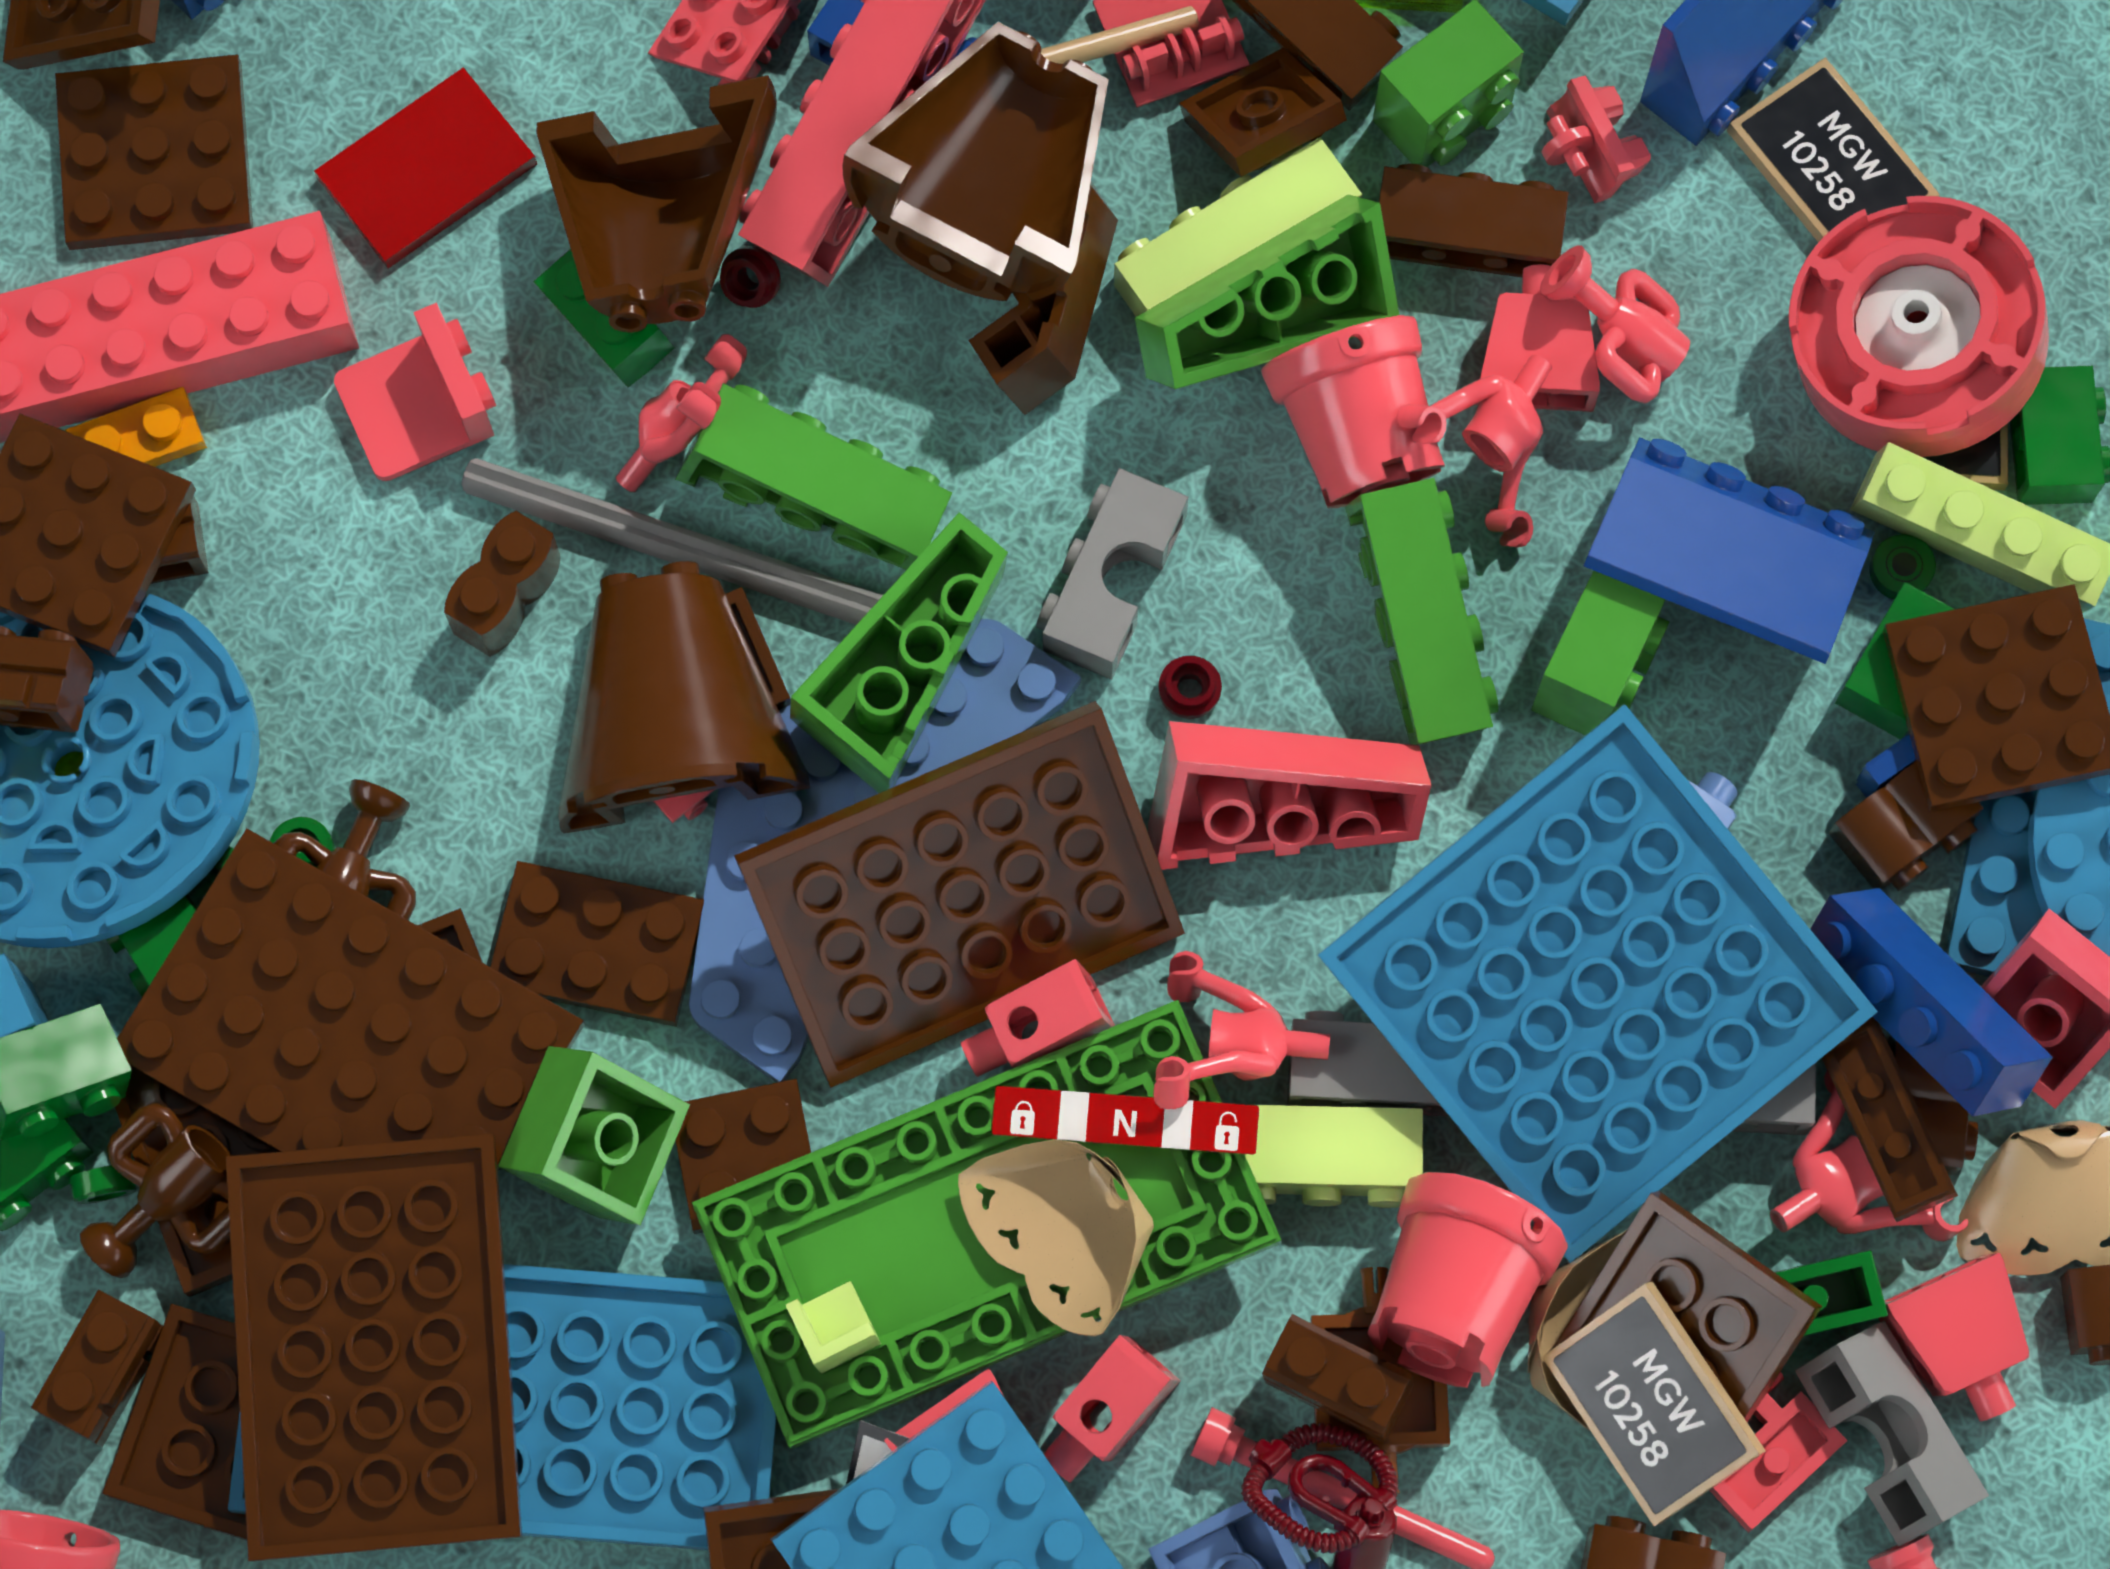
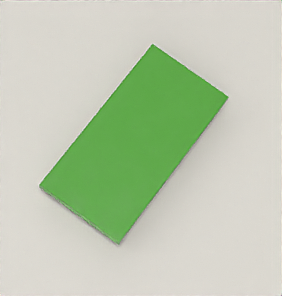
[692,1000,1282,1449]

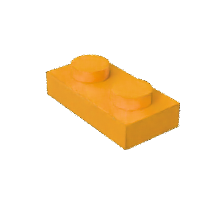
[65,387,207,467]

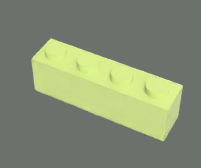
[1114,137,1362,317]
[1850,442,2110,613]
[1245,1105,1423,1208]

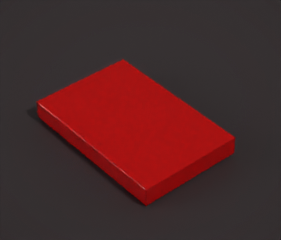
[314,67,537,269]

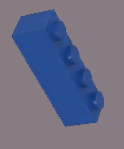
[1810,888,2053,1117]

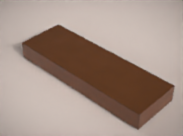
[1822,1017,1958,1222]

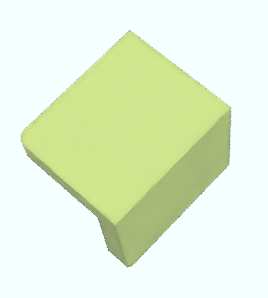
[785,1281,881,1374]

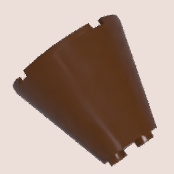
[842,22,1109,302]
[536,75,777,333]
[558,561,810,833]

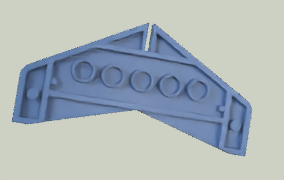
[689,619,1081,1083]

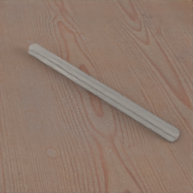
[462,458,883,625]

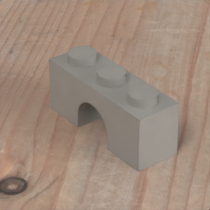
[1036,468,1189,680]
[1795,1321,1989,1547]

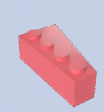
[1148,721,1432,870]

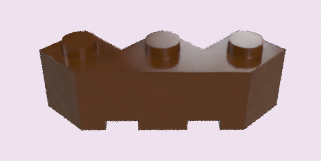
[968,181,1118,415]

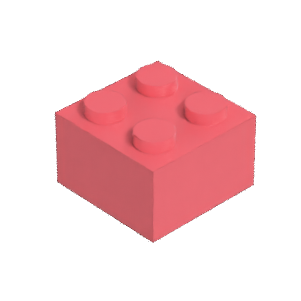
[1981,908,2110,1109]

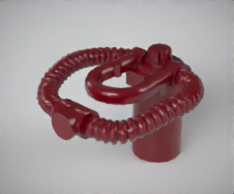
[1241,1422,1399,1569]

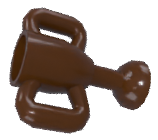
[274,779,416,920]
[80,1103,231,1278]

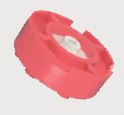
[1789,196,2049,457]

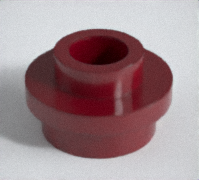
[720,246,781,308]
[1158,656,1222,719]

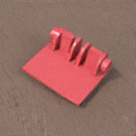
[648,0,801,85]
[1092,0,1250,108]

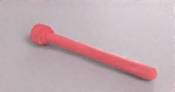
[1190,1407,1495,1569]

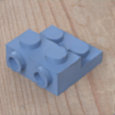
[1148,1489,1330,1569]

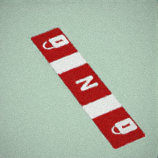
[992,1086,1259,1155]

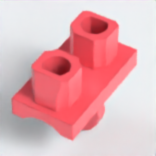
[1541,75,1651,203]

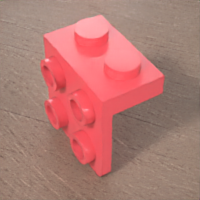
[334,302,496,481]

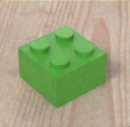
[1372,0,1524,167]
[1531,570,1670,735]
[498,1046,690,1226]

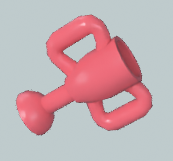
[1540,245,1690,404]

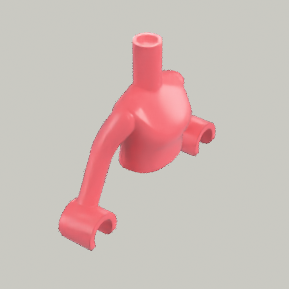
[616,334,747,492]
[1397,354,1552,547]
[1153,951,1330,1109]
[1770,1071,1968,1242]

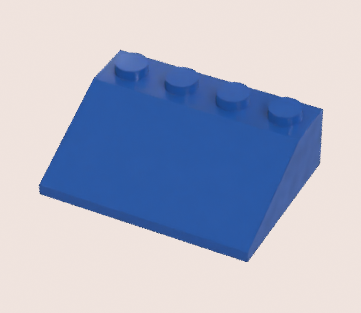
[1640,0,1843,146]
[1584,437,1875,664]

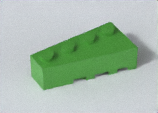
[1135,194,1400,389]
[675,383,953,570]
[1345,478,1499,745]
[790,512,1008,793]

